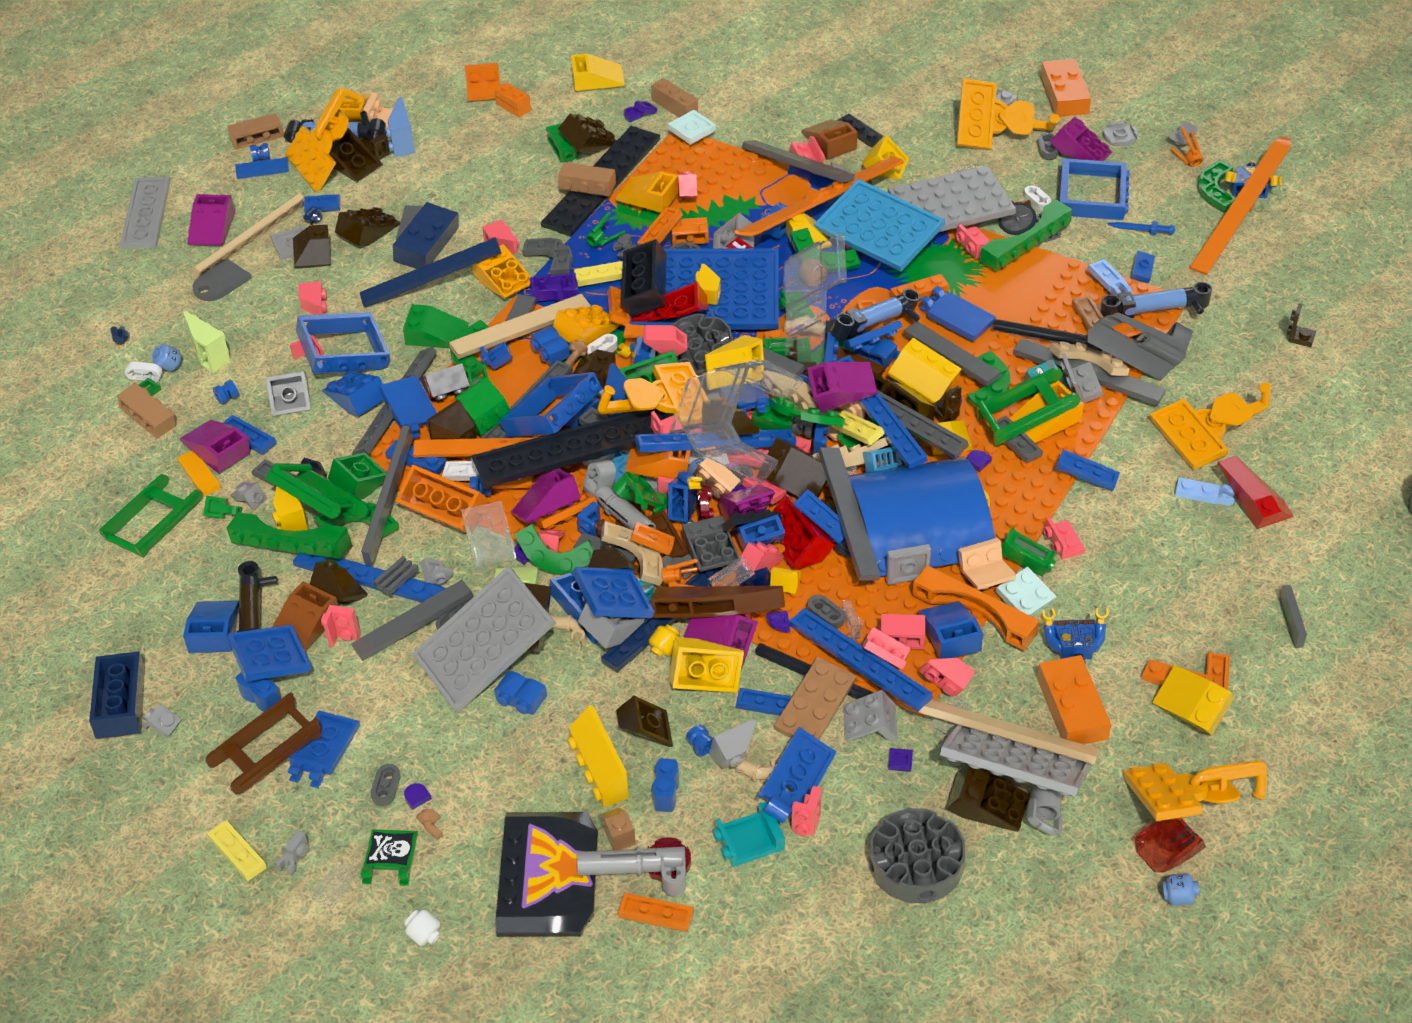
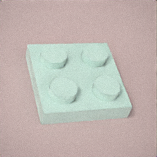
[668,110,716,145]
[995,567,1056,616]

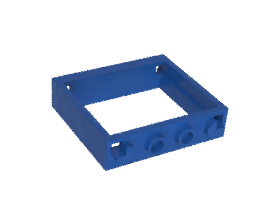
[1059,158,1130,220]
[296,312,390,373]
[499,372,603,437]

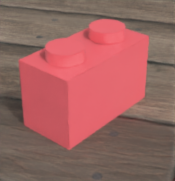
[881,614,925,649]

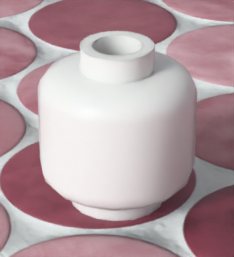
[404,910,441,946]

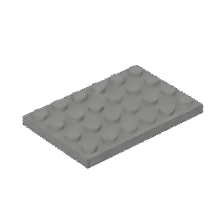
[888,166,1016,232]
[412,566,556,712]
[940,724,1092,797]

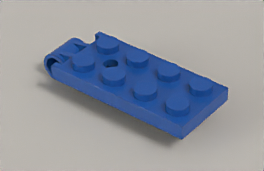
[757,727,837,824]

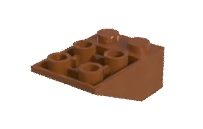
[801,120,857,159]
[272,581,338,651]

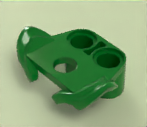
[612,471,668,515]

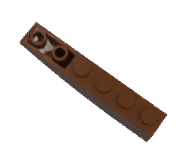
[650,586,785,618]

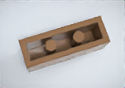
[651,78,698,117]
[227,113,284,150]
[558,162,616,197]
[117,383,176,439]

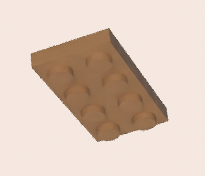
[774,657,857,740]

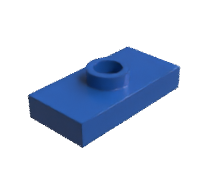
[304,194,341,213]
[1131,251,1155,284]

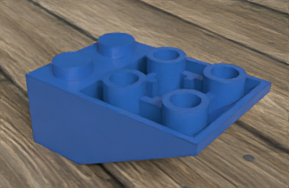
[322,371,385,416]
[183,600,239,653]
[918,601,983,659]

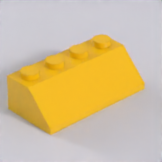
[567,705,629,808]

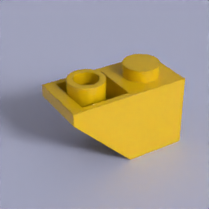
[695,264,721,305]

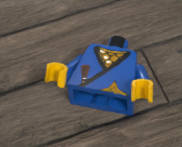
[1224,163,1282,199]

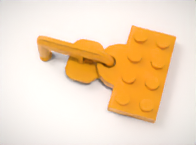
[956,79,1060,150]
[285,87,364,191]
[597,362,711,428]
[1150,382,1271,470]
[1123,760,1267,821]

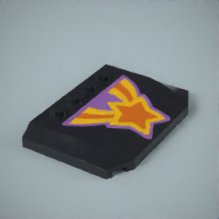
[496,812,598,937]

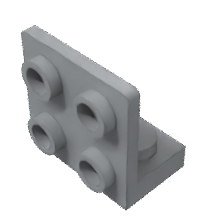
[1060,353,1104,403]
[844,690,898,742]

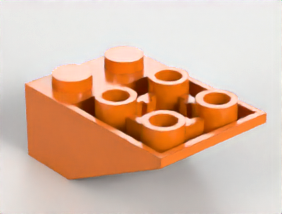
[625,447,691,479]

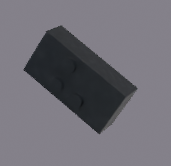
[621,239,666,317]

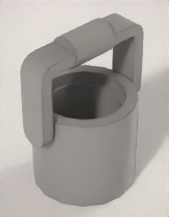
[1027,784,1062,836]

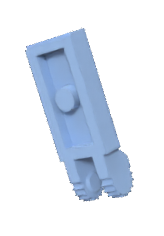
[1088,259,1132,296]
[1175,477,1235,506]

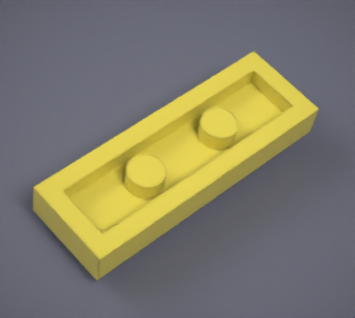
[574,261,623,287]
[831,410,885,445]
[207,820,267,882]

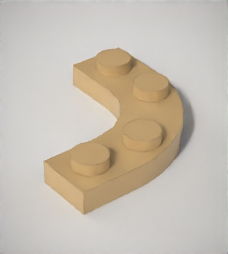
[1050,342,1130,376]
[601,521,663,586]

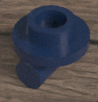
[303,206,322,224]
[110,326,128,345]

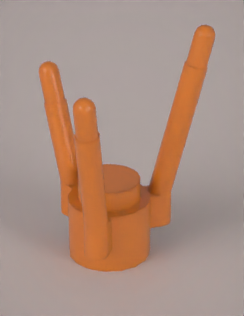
[1171,127,1204,167]
[662,559,699,587]

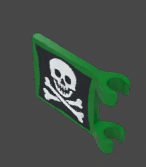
[360,829,418,886]

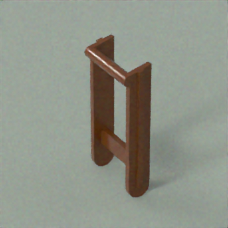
[205,692,321,794]

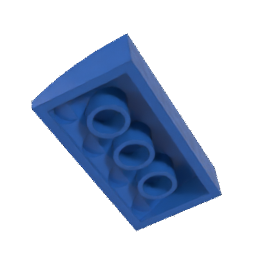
[549,572,598,644]

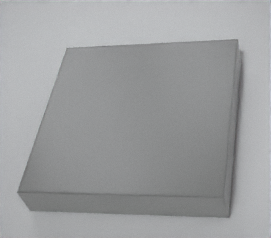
[270,226,305,260]
[886,544,931,585]

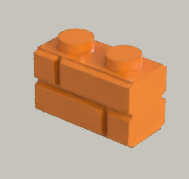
[495,82,531,118]
[671,217,709,245]

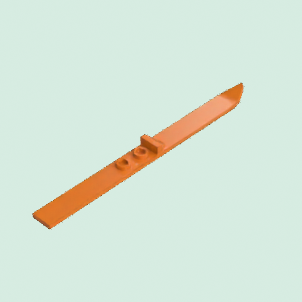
[1190,137,1292,275]
[734,156,904,236]
[413,435,630,458]

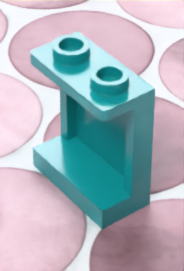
[713,801,785,867]

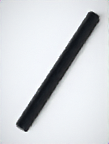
[993,319,1102,350]
[755,643,873,699]

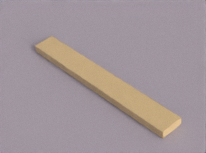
[193,193,304,279]
[449,294,591,359]
[919,700,1100,764]

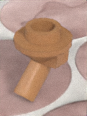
[565,340,588,366]
[416,809,443,840]

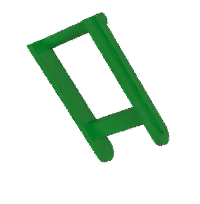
[976,367,1081,446]
[265,463,370,519]
[99,474,203,558]

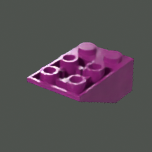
[1049,116,1112,161]
[187,194,235,246]
[807,362,878,412]
[180,419,250,473]
[511,468,581,523]
[718,484,775,522]
[684,615,758,670]

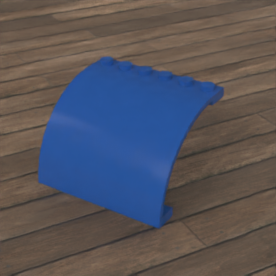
[848,457,995,576]

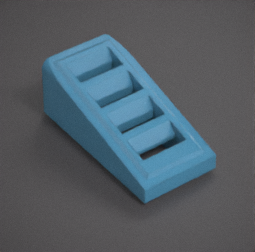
[863,447,902,472]

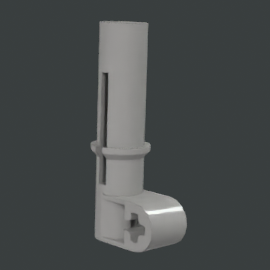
[583,460,656,530]
[577,846,686,896]

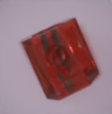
[1134,817,1206,872]

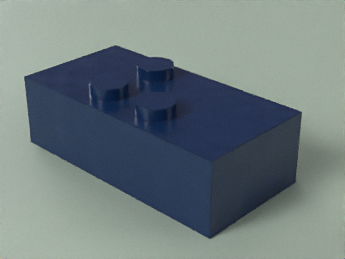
[393,202,459,269]
[89,651,145,739]

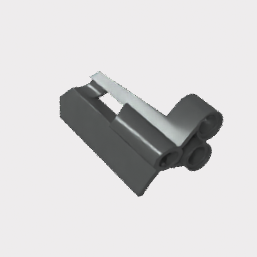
[1087,313,1193,381]

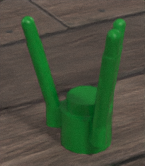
[585,211,626,247]

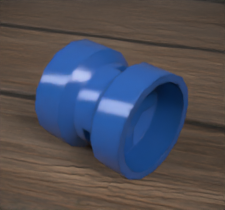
[250,143,270,162]
[212,379,239,405]
[469,476,492,496]
[686,725,713,757]

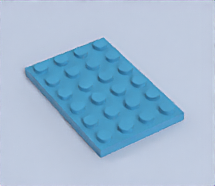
[814,179,946,271]

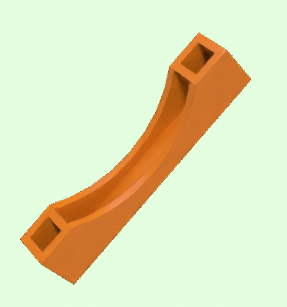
[913,565,1040,651]

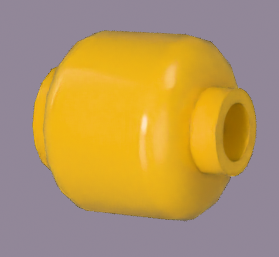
[649,624,680,658]

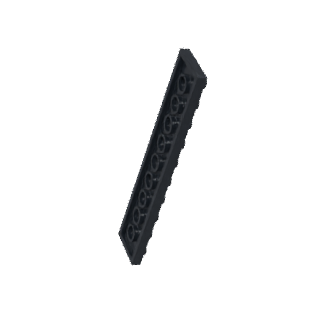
[541,126,660,237]
[471,408,669,489]

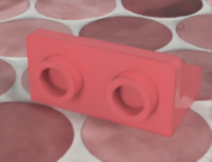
[789,136,825,163]
[956,224,990,259]
[1043,517,1085,560]
[321,605,361,647]
[862,627,910,670]
[792,786,822,836]

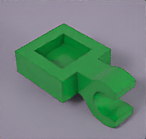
[203,495,242,519]

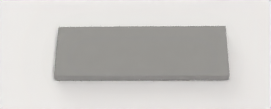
[120,177,171,249]

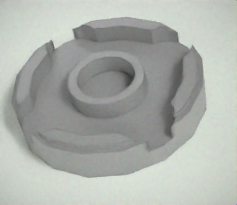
[1103,122,1138,147]

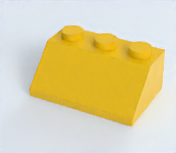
[887,338,962,404]

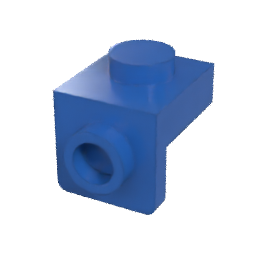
[480,342,513,370]
[577,501,601,536]

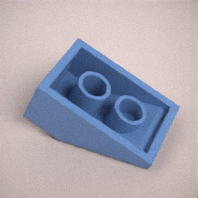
[386,97,415,157]

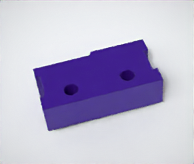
[530,273,578,301]

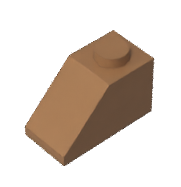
[598,807,636,850]

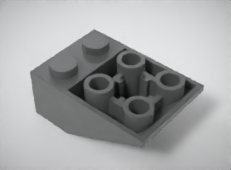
[682,515,741,572]

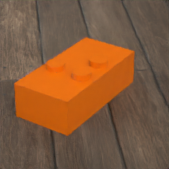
[1041,59,1091,117]
[395,465,489,536]
[1037,655,1111,744]

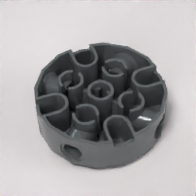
[658,314,734,388]
[870,808,965,903]

